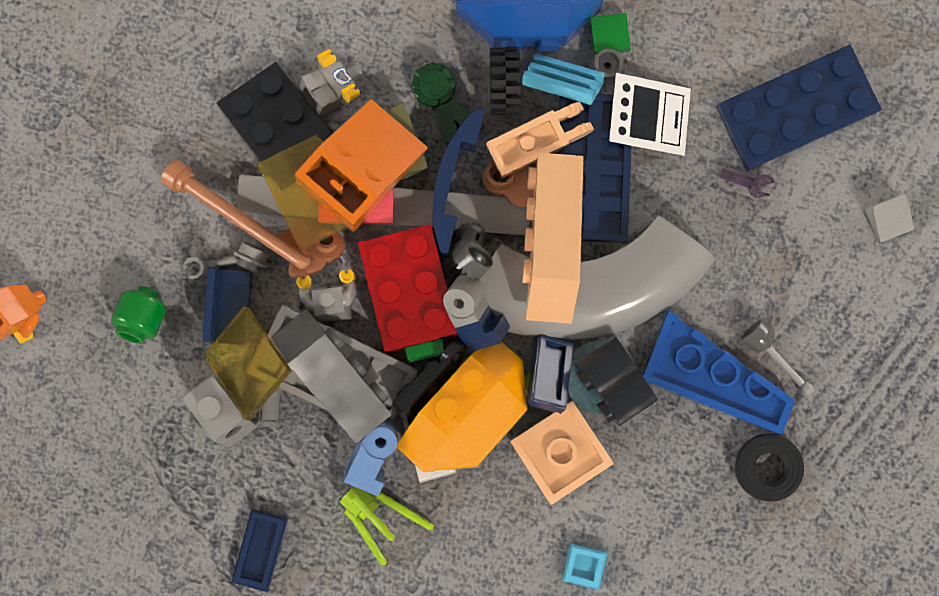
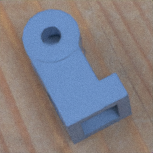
[343,418,398,496]

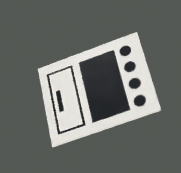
[609,73,691,156]

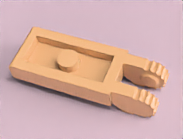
[486,101,594,178]

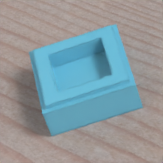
[562,543,608,590]

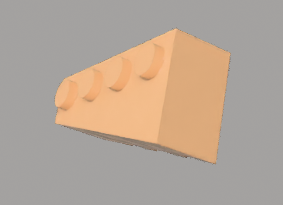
[522,153,583,324]

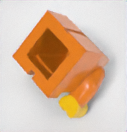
[0,284,46,344]

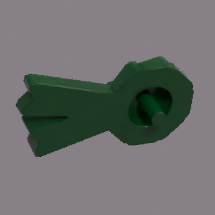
[411,62,484,144]

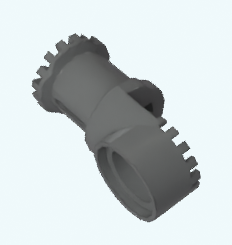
[453,222,493,280]

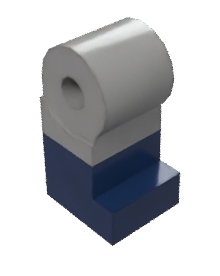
[443,274,510,352]

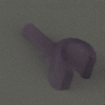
[720,169,775,198]

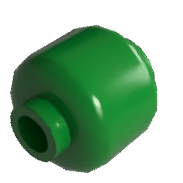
[111,286,166,344]

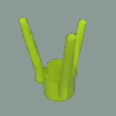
[340,486,434,566]

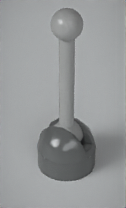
[740,319,814,397]

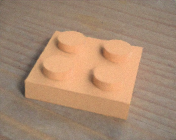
[510,401,614,505]

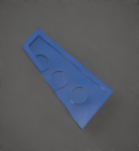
[642,310,795,435]

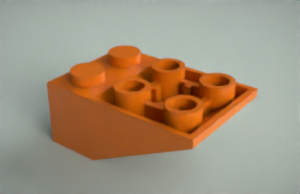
[294,99,428,232]

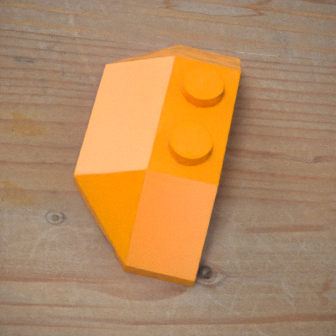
[396,342,527,472]

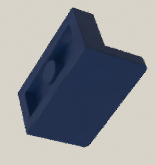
[203,267,253,346]

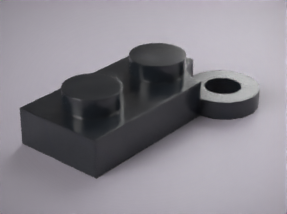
[393,341,466,426]

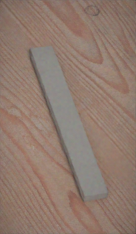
[236,175,530,237]

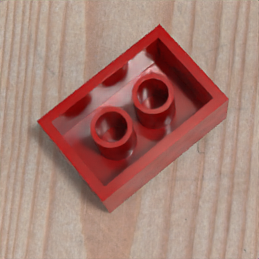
[358,224,459,354]

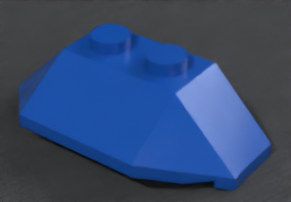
[456,0,603,51]

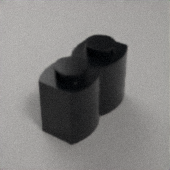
[575,337,658,426]

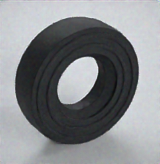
[735,434,804,502]

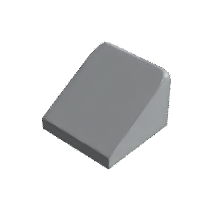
[865,193,914,244]

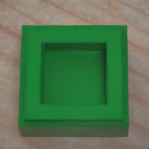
[589,13,631,54]
[405,339,444,363]

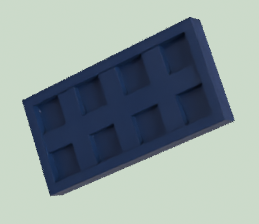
[716,44,882,172]
[557,94,631,243]

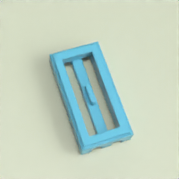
[522,53,605,105]

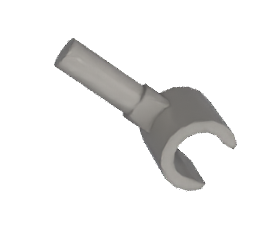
[184,255,239,280]

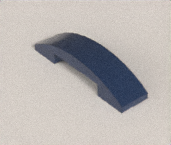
[432,108,485,258]

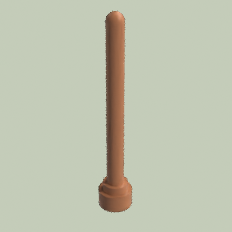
[161,160,310,269]

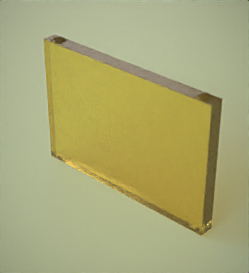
[257,134,348,251]
[204,306,292,421]

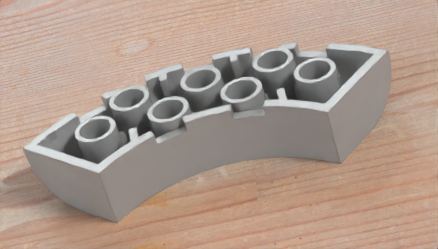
[479,215,715,341]

